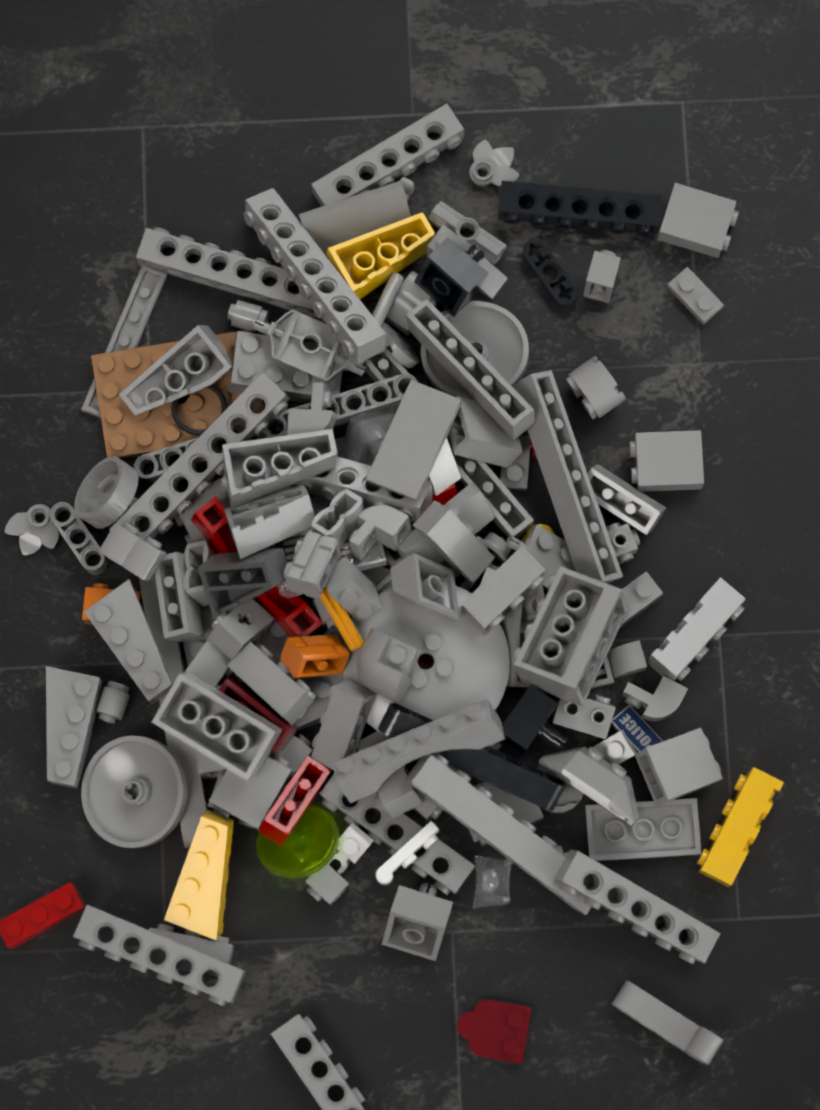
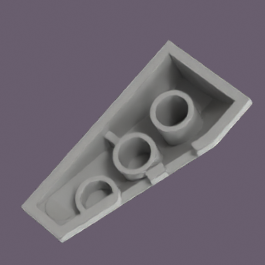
[119,325,233,416]

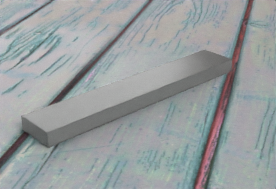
[81,264,168,418]

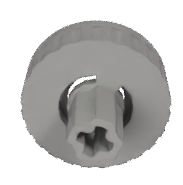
[74,456,138,529]

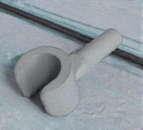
[400,177,415,201]

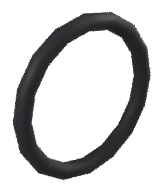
[171,385,227,436]

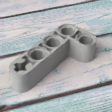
[612,980,723,1065]

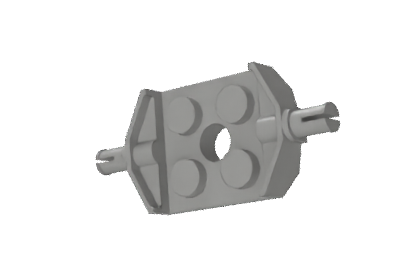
[252,309,366,385]

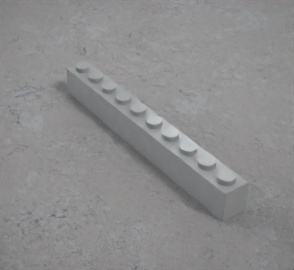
[363,347,534,539]

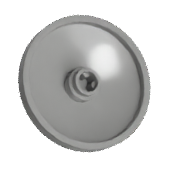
[421,301,529,400]
[81,736,187,848]

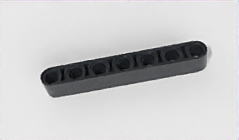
[378,703,566,811]

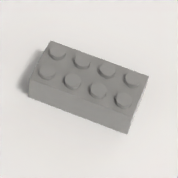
[228,331,342,408]
[152,672,283,781]

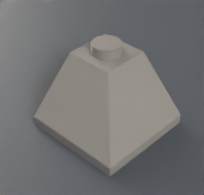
[390,553,460,620]

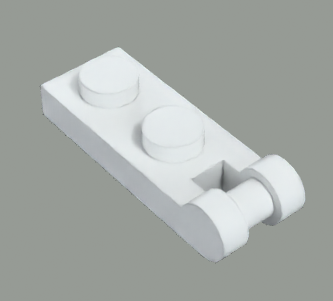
[376,821,439,885]

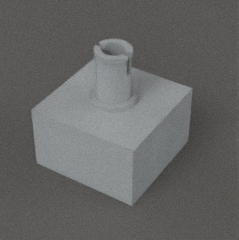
[382,883,453,961]

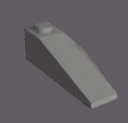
[502,583,545,687]

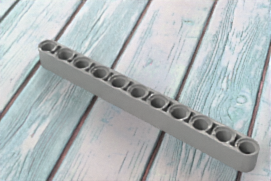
[134,373,419,483]
[139,572,208,848]

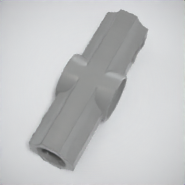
[428,201,507,265]

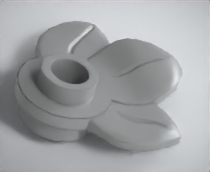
[469,140,519,187]
[5,504,59,556]

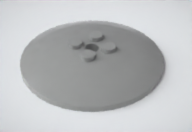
[343,585,510,739]

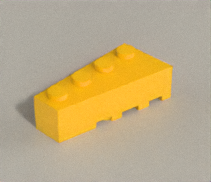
[326,212,435,299]
[697,767,784,887]

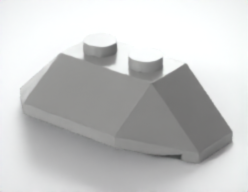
[538,747,639,826]

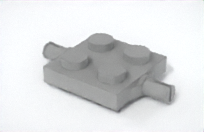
[505,524,576,593]

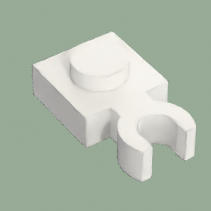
[326,823,374,874]

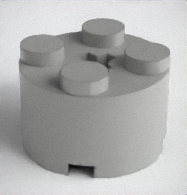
[566,356,626,419]

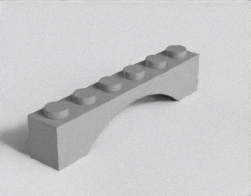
[333,698,505,803]

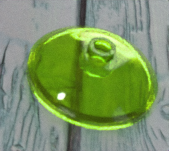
[256,805,339,879]

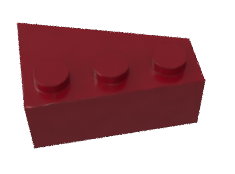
[218,677,299,752]

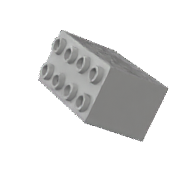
[513,566,628,707]

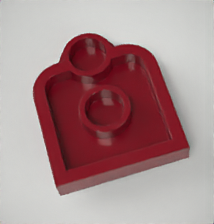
[457,1000,531,1064]

